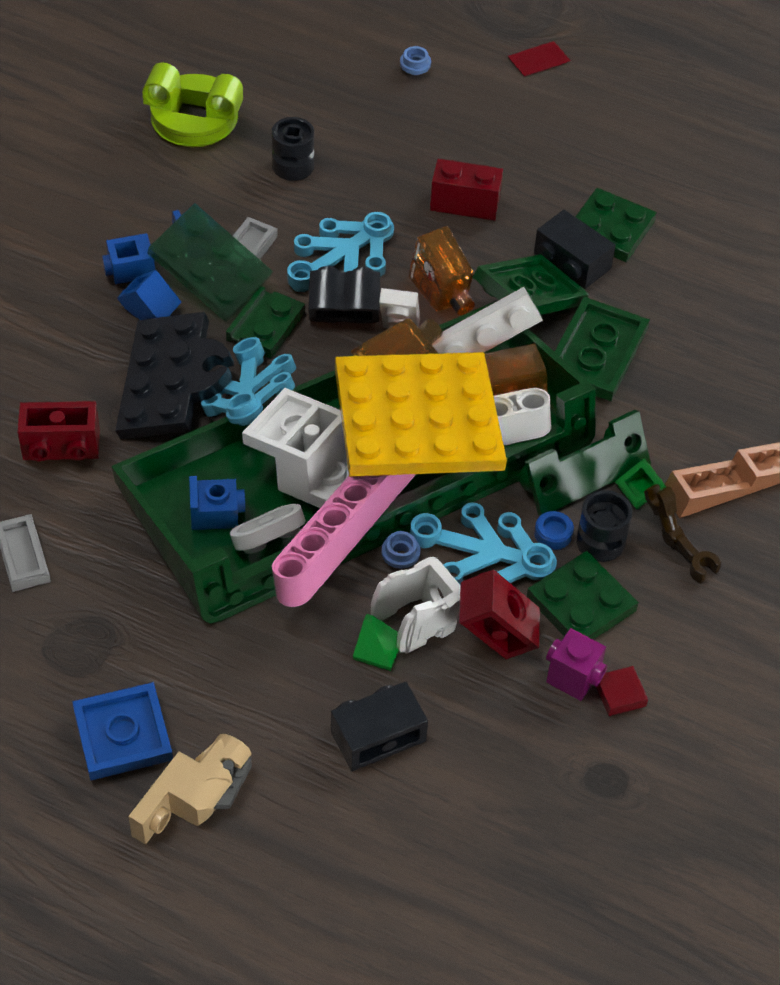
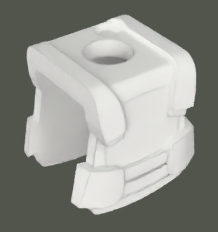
[370,557,461,654]

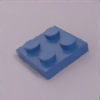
[72,682,173,781]

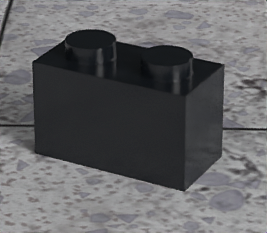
[534,210,616,289]
[331,681,428,772]

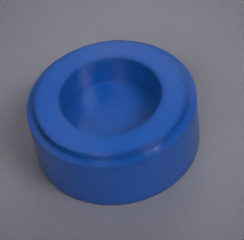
[534,511,574,550]

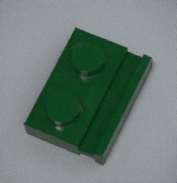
[226,286,305,359]

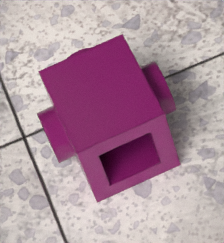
[546,628,608,701]

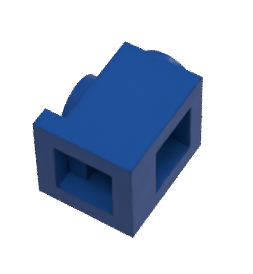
[102,233,155,284]
[189,476,245,530]

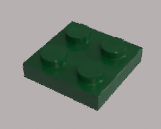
[575,188,657,263]
[526,551,639,640]

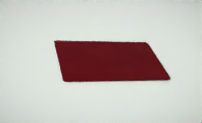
[508,41,571,76]

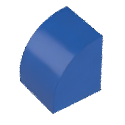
[117,270,182,320]

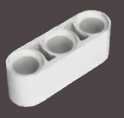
[493,388,551,445]

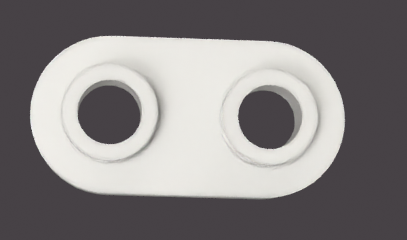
[230,504,306,554]

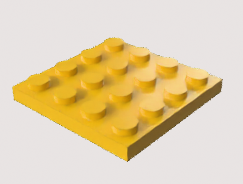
[335,352,507,477]

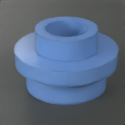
[400,46,431,75]
[381,531,420,569]

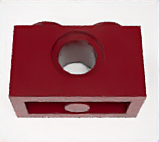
[459,569,540,659]

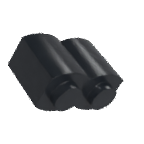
[308,266,380,323]

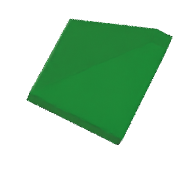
[615,459,667,510]
[353,614,399,671]

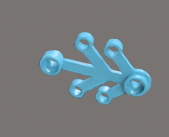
[287,212,394,292]
[201,337,297,426]
[410,502,557,585]

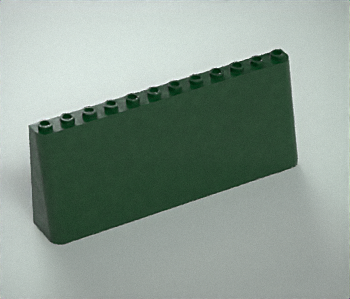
[111,301,596,623]

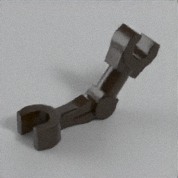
[644,484,722,583]

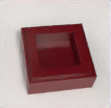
[596,666,648,716]

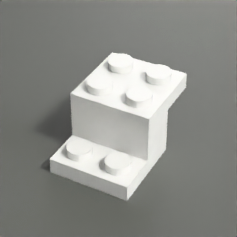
[242,388,349,508]

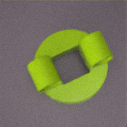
[142,62,243,147]

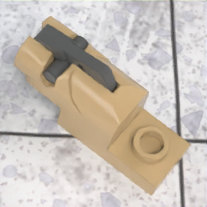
[128,734,252,844]

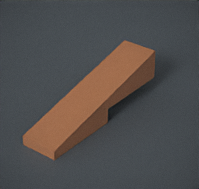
[665,442,780,519]

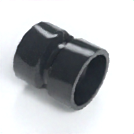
[272,117,314,181]
[576,490,632,562]

